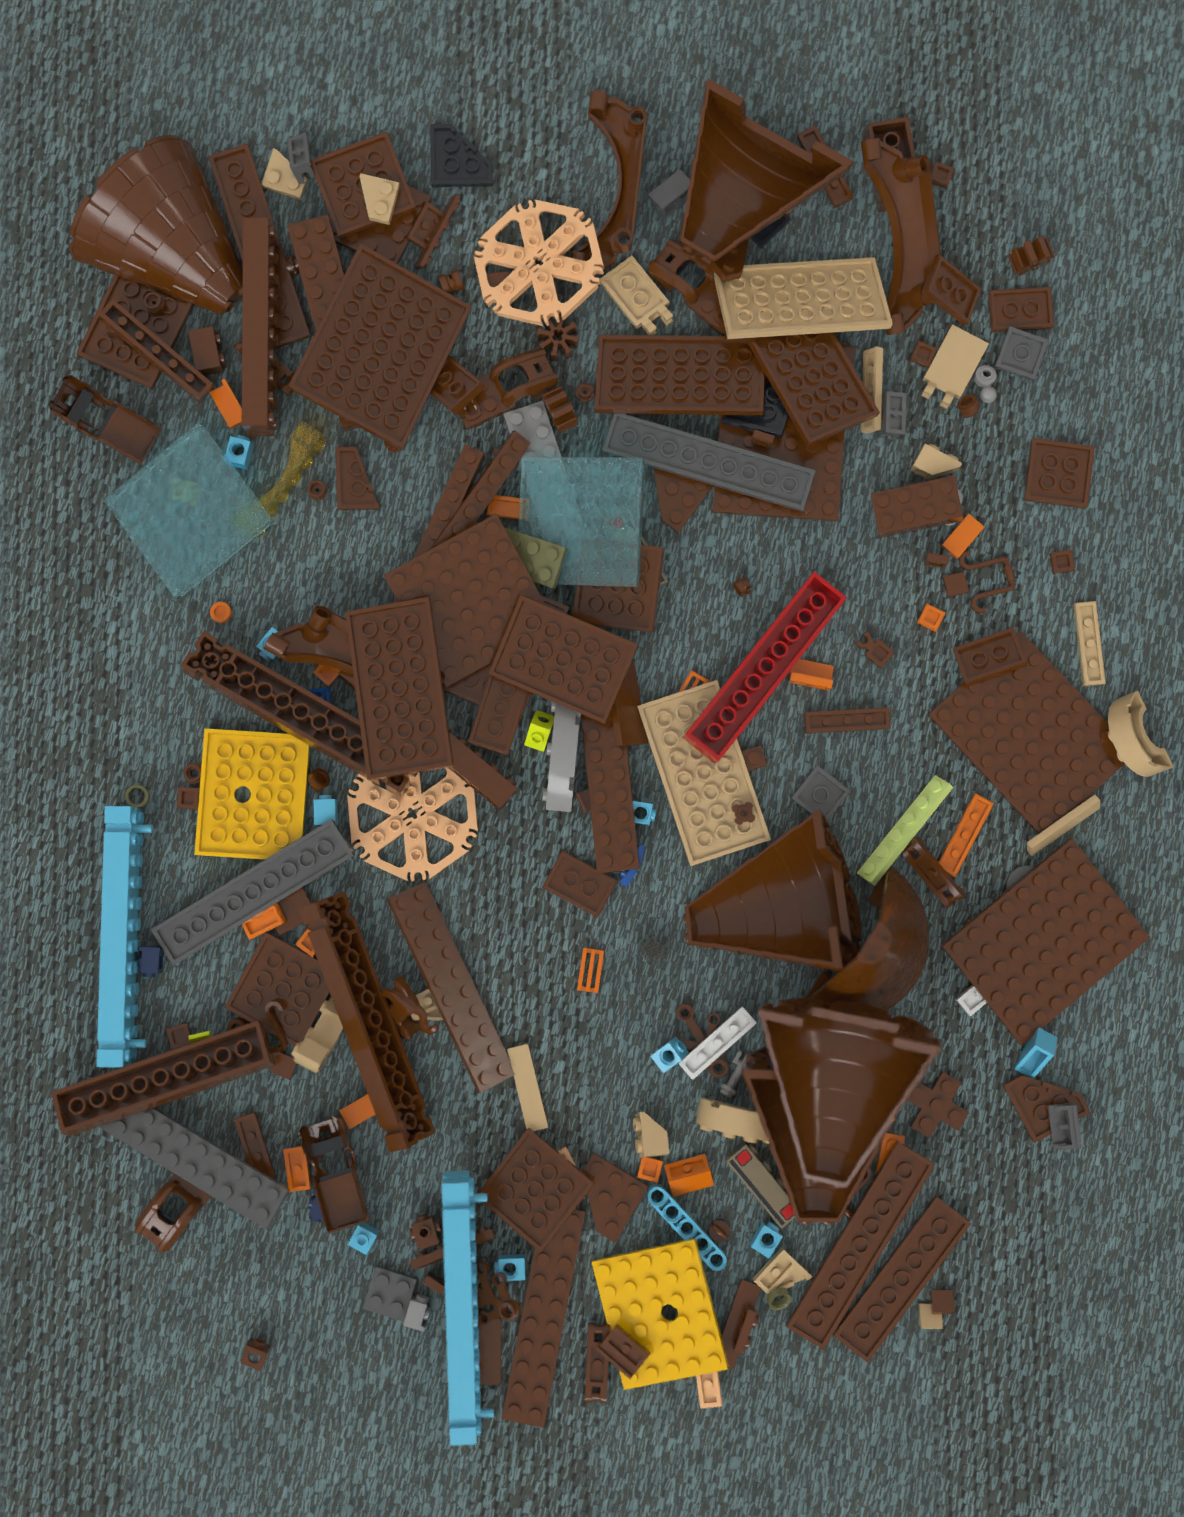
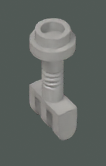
[720,1049,748,1098]

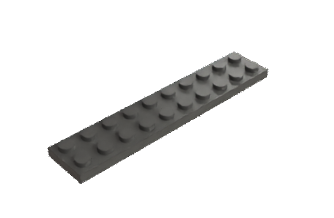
[602,413,816,512]
[151,819,355,966]
[99,1108,290,1230]

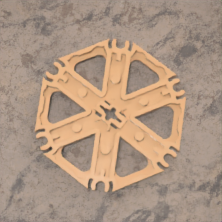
[474,199,605,326]
[347,768,478,881]

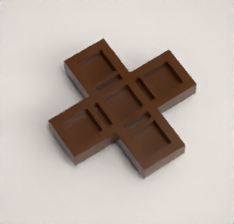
[907,1071,969,1138]

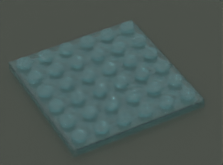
[103,422,274,599]
[519,457,645,587]

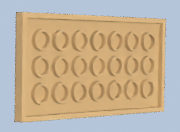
[714,257,893,339]
[637,680,771,866]

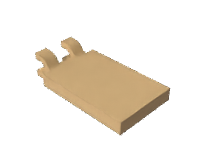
[600,256,673,335]
[921,324,989,409]

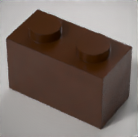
[188,326,226,376]

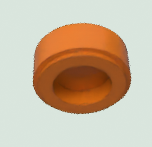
[210,602,232,623]

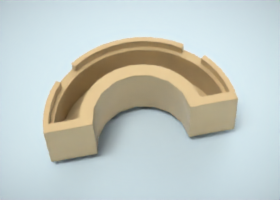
[1108,690,1173,777]
[291,997,343,1074]
[696,1097,769,1144]

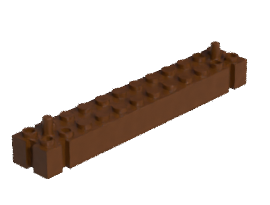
[180,631,418,798]
[299,891,436,1153]

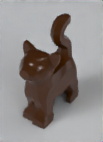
[381,976,438,1041]

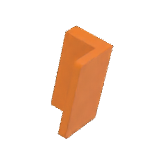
[209,378,242,430]
[788,659,834,691]
[664,1154,714,1197]

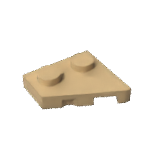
[261,148,308,200]

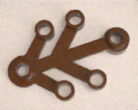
[672,1004,729,1078]
[473,1261,520,1325]

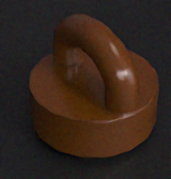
[957,395,980,418]
[308,768,330,792]
[708,1219,730,1242]

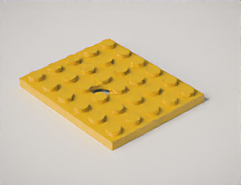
[194,728,310,859]
[592,1238,729,1390]

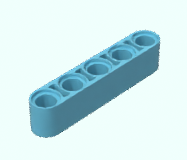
[647,1184,727,1271]

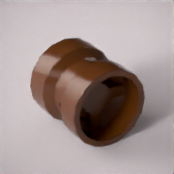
[438,269,464,294]

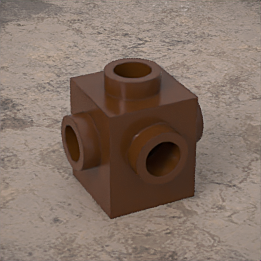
[409,1213,442,1250]

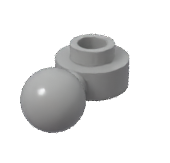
[974,365,997,403]

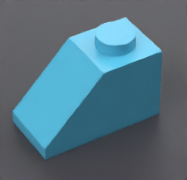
[1014,1027,1058,1079]

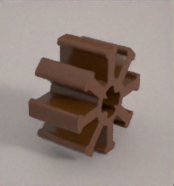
[1007,236,1055,275]
[537,315,579,361]
[542,386,578,433]

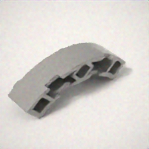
[542,701,581,812]

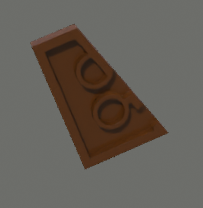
[335,447,380,510]

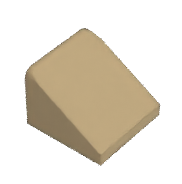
[919,1303,943,1329]

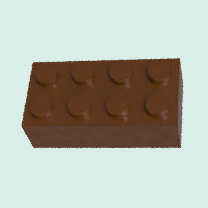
[864,117,916,212]
[871,475,963,538]

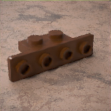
[406,194,461,269]
[721,1279,761,1369]

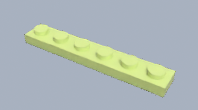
[857,775,953,886]

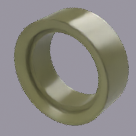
[125,785,150,808]
[766,1287,792,1310]

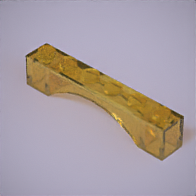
[230,420,325,540]

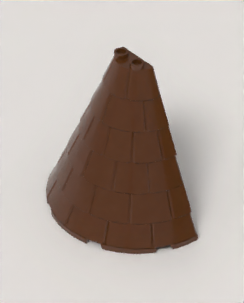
[680,79,853,266]
[69,135,243,315]
[683,809,862,972]
[805,866,929,1010]
[758,998,941,1188]
[742,1046,902,1224]

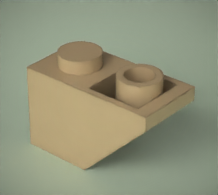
[910,444,962,480]
[633,1112,670,1158]

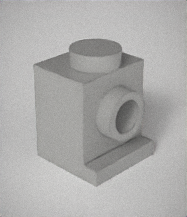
[403,1294,431,1332]

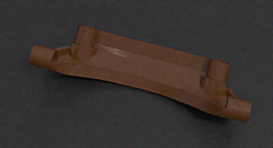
[571,90,647,277]
[861,138,941,335]
[264,605,445,683]

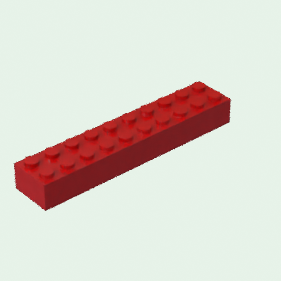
[682,571,847,764]

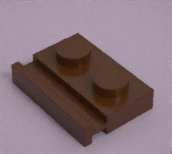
[597,1324,650,1379]

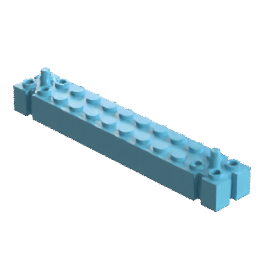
[97,806,153,1067]
[442,1170,494,1446]

